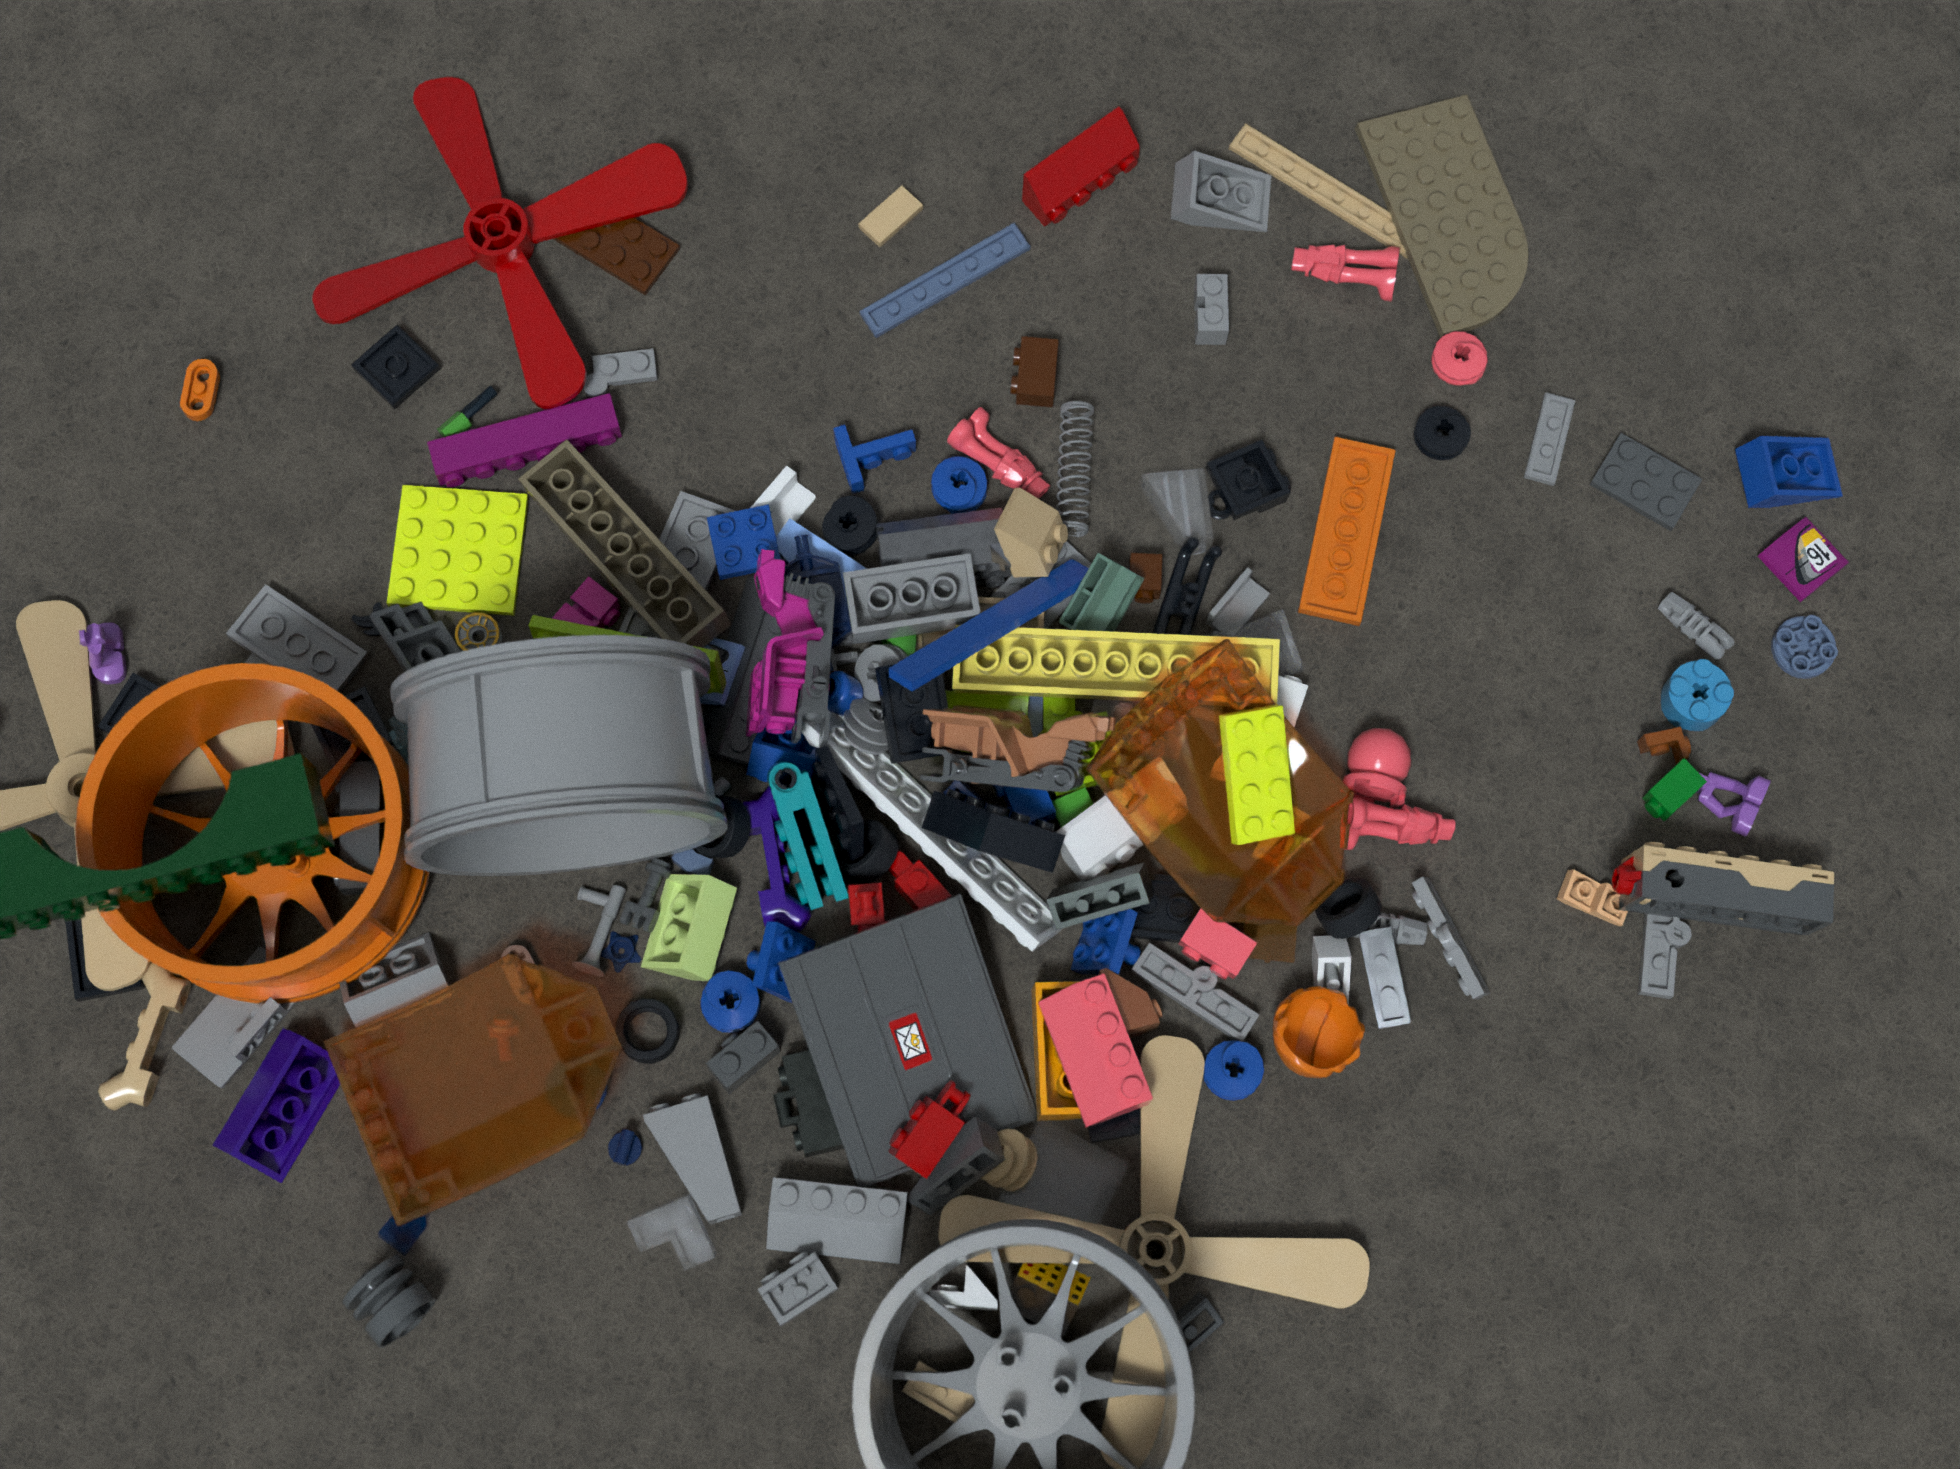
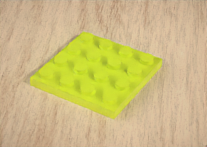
[387,485,529,616]

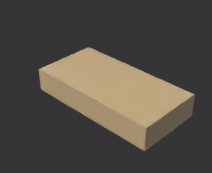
[858,185,923,247]

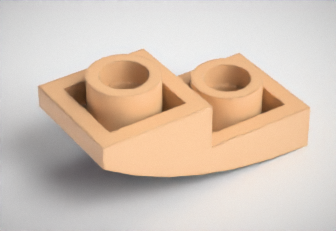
[1557,869,1628,926]

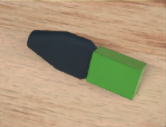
[437,386,497,437]

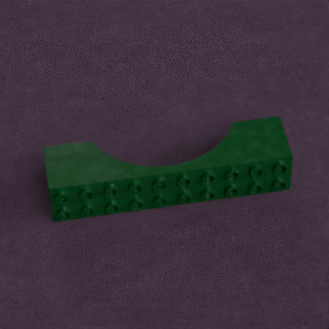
[0,753,335,940]

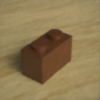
[1010,336,1059,407]

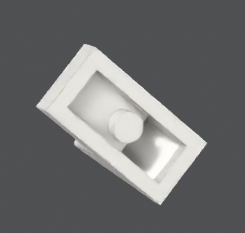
[929,1265,998,1311]

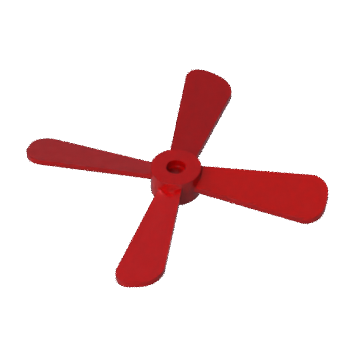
[312,77,688,409]

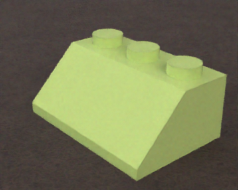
[641,874,737,981]

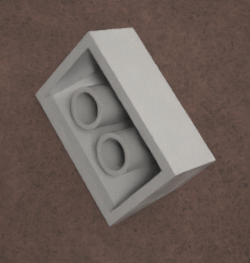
[339,932,452,1034]

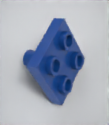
[706,504,781,580]
[1070,909,1140,974]
[747,921,816,1003]

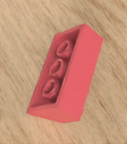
[1038,973,1153,1128]

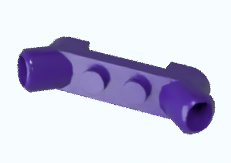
[743,786,811,932]

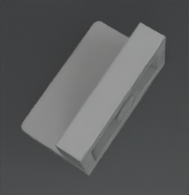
[1206,567,1270,637]

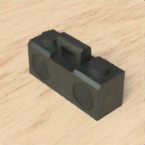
[1046,862,1155,930]
[773,1050,844,1158]

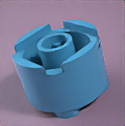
[1661,659,1734,731]

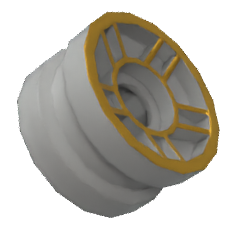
[455,612,502,652]

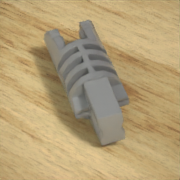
[1658,592,1735,660]
[1344,908,1427,945]

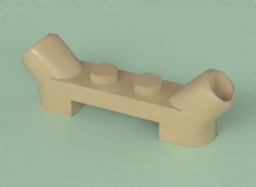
[98,962,191,1111]

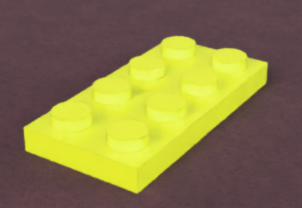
[1219,704,1295,845]

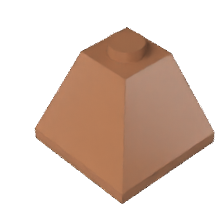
[1099,968,1162,1039]

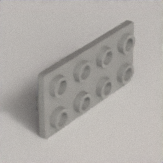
[172,947,297,1088]

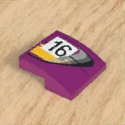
[1757,517,1849,602]

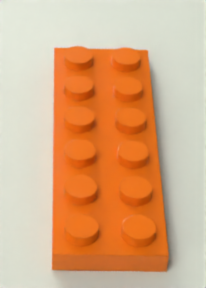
[1298,437,1396,626]

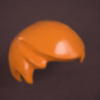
[1273,986,1365,1078]

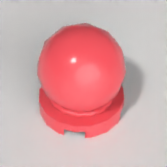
[1341,728,1411,808]

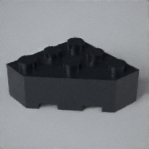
[921,789,1066,873]

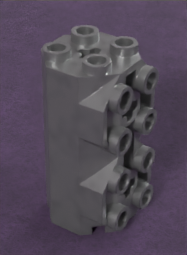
[876,508,1011,588]

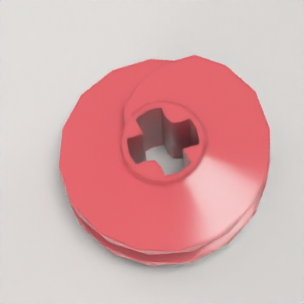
[1431,332,1488,386]

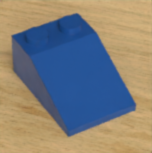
[1735,436,1843,508]

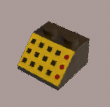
[1010,1263,1091,1339]

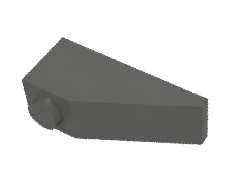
[907,1116,1005,1216]

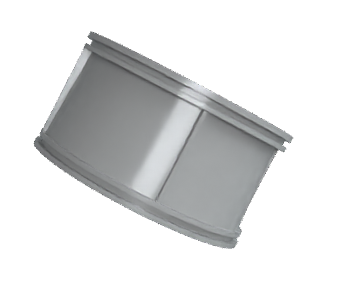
[390,635,727,876]
[853,1219,1194,1469]

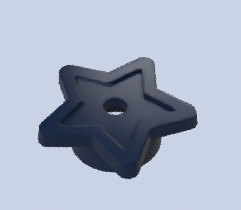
[601,931,642,973]

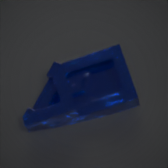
[378,1181,427,1256]

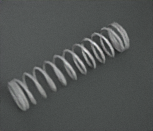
[1055,401,1094,537]

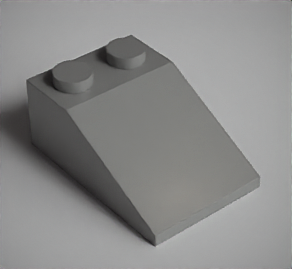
[1171,151,1271,232]

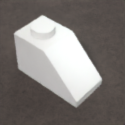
[1312,936,1351,1005]

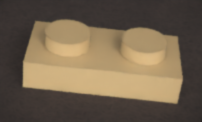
[902,1360,975,1422]

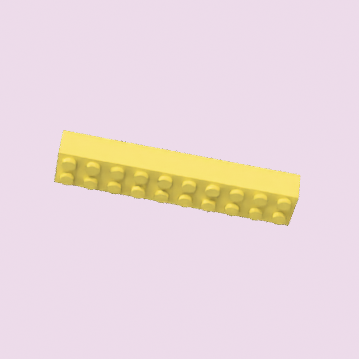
[952,625,1280,707]

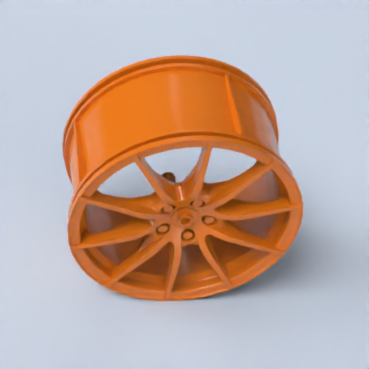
[76,663,430,1004]

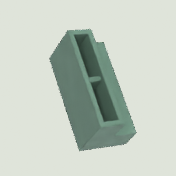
[1059,553,1145,632]

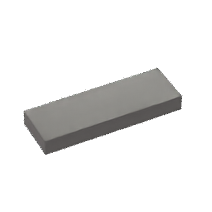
[1524,392,1575,486]

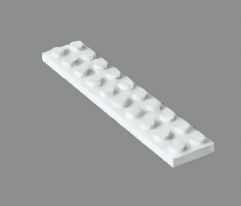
[801,711,1063,952]

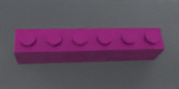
[427,393,622,487]

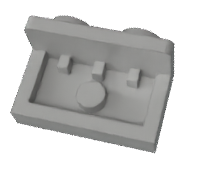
[758,1251,838,1327]

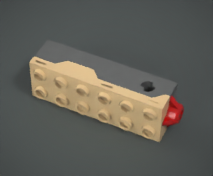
[1612,842,1834,935]

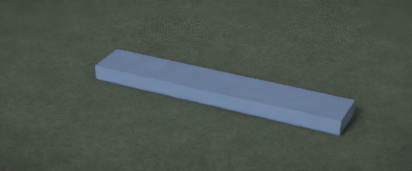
[859,223,1031,338]

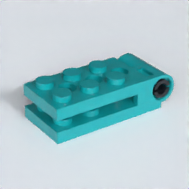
[767,761,849,910]

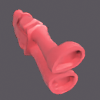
[1291,245,1400,302]
[947,407,1051,499]
[1339,797,1456,850]

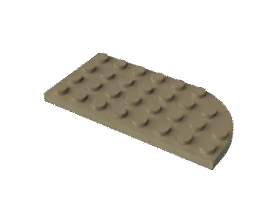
[1355,95,1528,338]

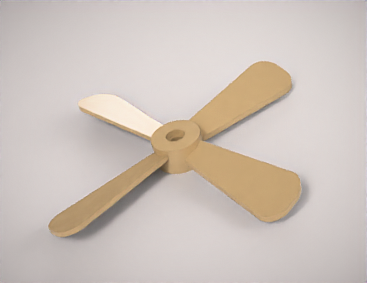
[0,600,295,991]
[938,1035,1370,1469]

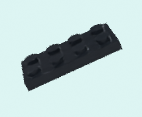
[1130,873,1247,943]

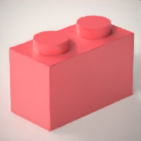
[1178,907,1257,980]

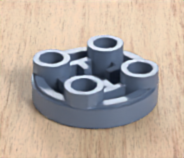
[1771,615,1838,679]

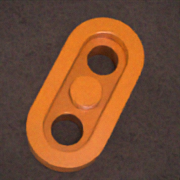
[180,359,220,421]

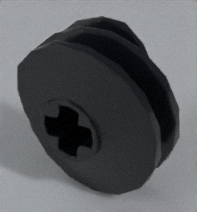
[1413,406,1471,461]
[822,495,879,556]

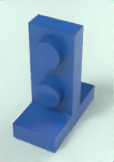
[833,425,916,494]

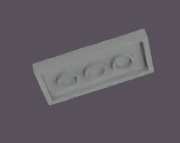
[226,584,369,693]

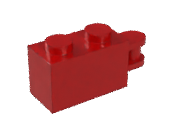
[888,851,952,910]
[848,883,885,931]
[888,1080,971,1179]

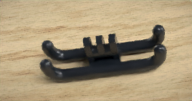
[1152,537,1222,635]

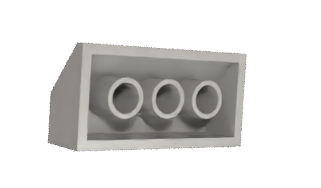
[843,553,981,644]
[766,1177,908,1264]

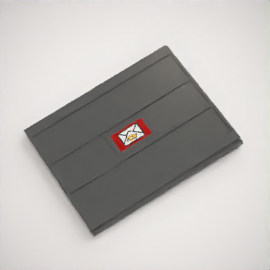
[777,894,1037,1188]

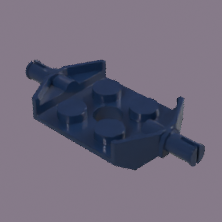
[784,535,852,671]

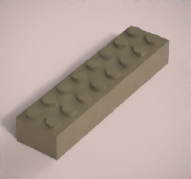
[518,439,731,648]

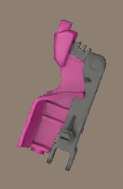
[746,549,835,746]

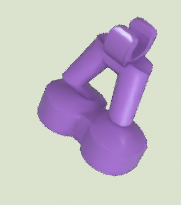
[79,623,127,684]
[1697,772,1771,837]

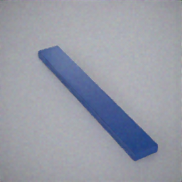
[889,559,1089,691]

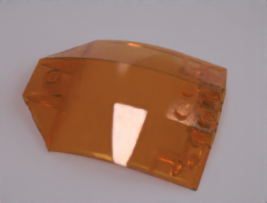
[1086,639,1354,926]
[323,953,622,1227]

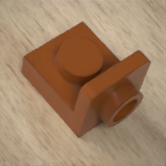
[1637,727,1691,765]

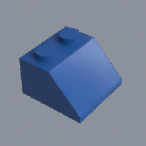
[746,722,817,784]

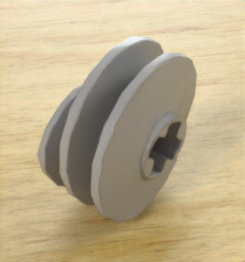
[854,644,908,702]
[843,698,888,755]

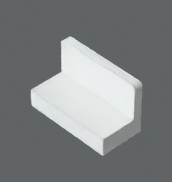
[750,466,816,536]

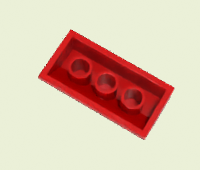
[1022,106,1140,227]

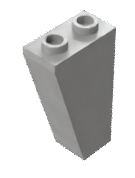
[643,1093,742,1225]

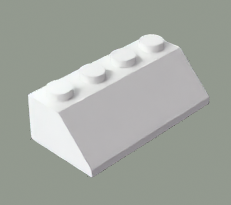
[1056,756,1188,881]

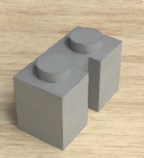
[1194,274,1229,345]

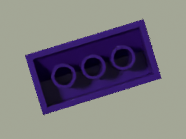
[213,1028,351,1183]

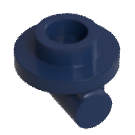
[608,1129,642,1166]

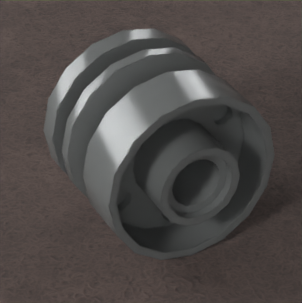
[342,1255,436,1348]

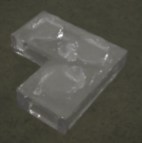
[627,1194,717,1271]

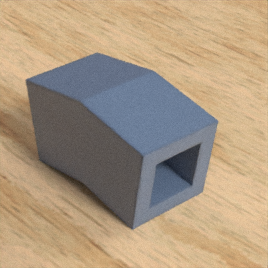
[671,849,714,875]

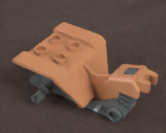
[920,705,1116,792]

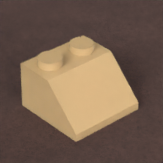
[994,488,1068,578]

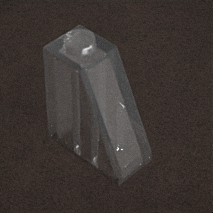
[1140,468,1214,555]

